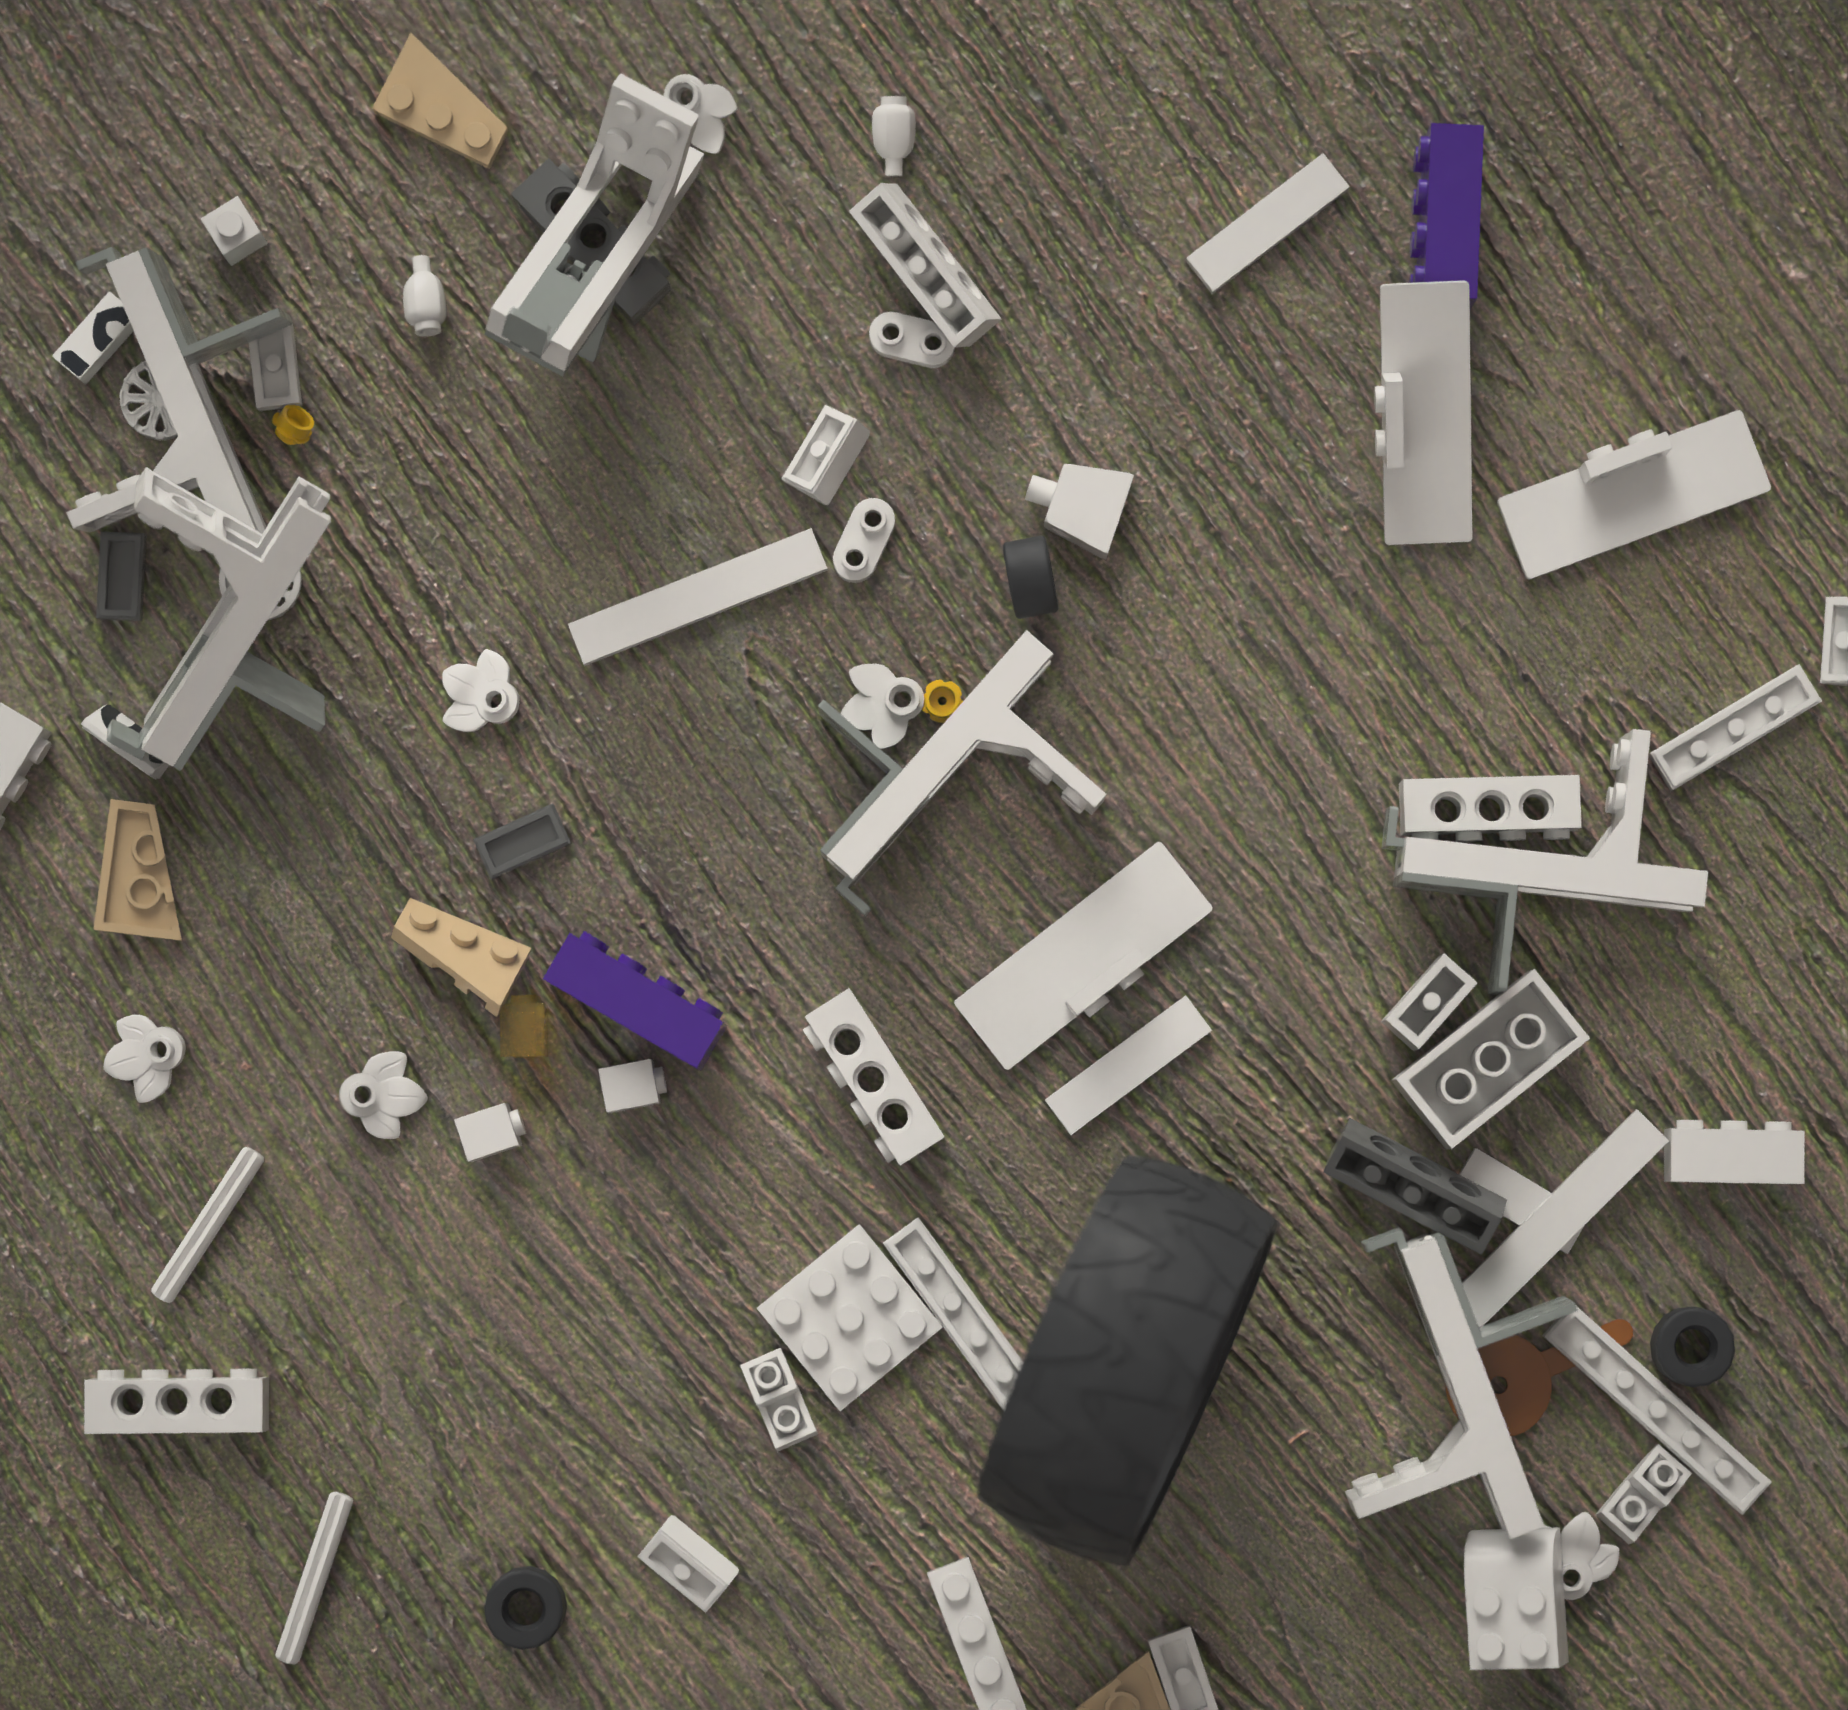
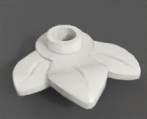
[664,74,737,154]
[442,649,520,732]
[840,664,924,749]
[103,1015,186,1103]
[339,1051,428,1139]
[1542,1512,1620,1600]

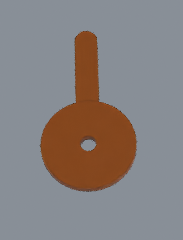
[1445,1319,1633,1437]

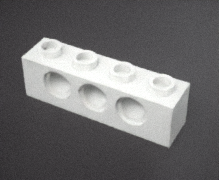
[849,183,1002,347]
[1399,775,1581,842]
[803,988,945,1166]
[84,1369,269,1434]

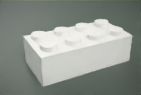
[1391,969,1590,1150]

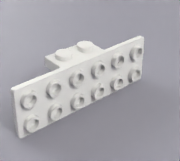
[1374,281,1472,545]
[1497,410,1771,580]
[954,842,1212,1070]

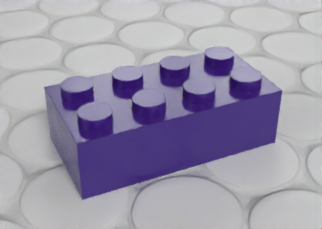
[1409,123,1484,310]
[543,931,727,1071]

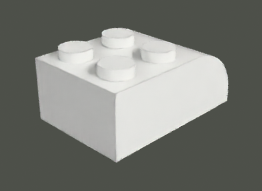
[1464,1527,1569,1670]

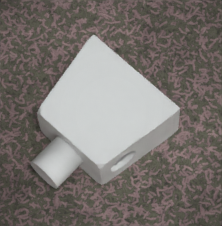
[1025,464,1134,559]

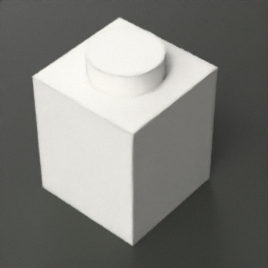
[201,196,268,266]
[598,1059,667,1113]
[454,1103,526,1162]

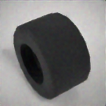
[1003,536,1059,619]
[1650,1307,1735,1387]
[484,1566,567,1650]

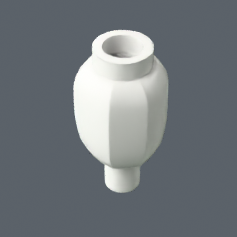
[872,96,915,177]
[403,255,447,337]

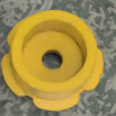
[272,405,314,445]
[922,680,963,723]

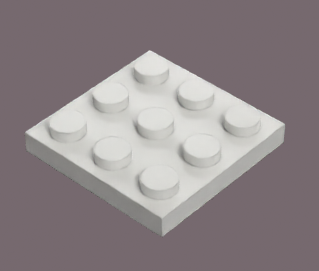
[757,1224,943,1411]

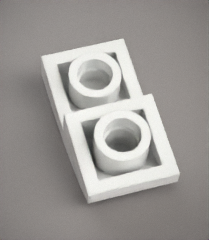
[740,1348,818,1452]
[1596,1444,1692,1544]

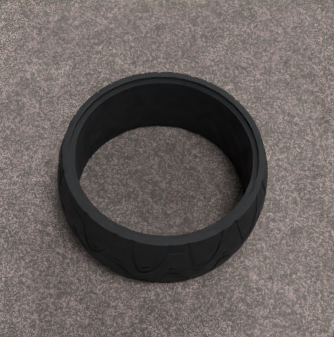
[977,1155,1278,1566]

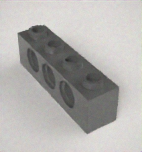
[511,158,672,326]
[1323,1118,1507,1255]

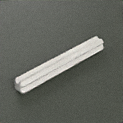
[151,1147,264,1303]
[275,1492,353,1664]

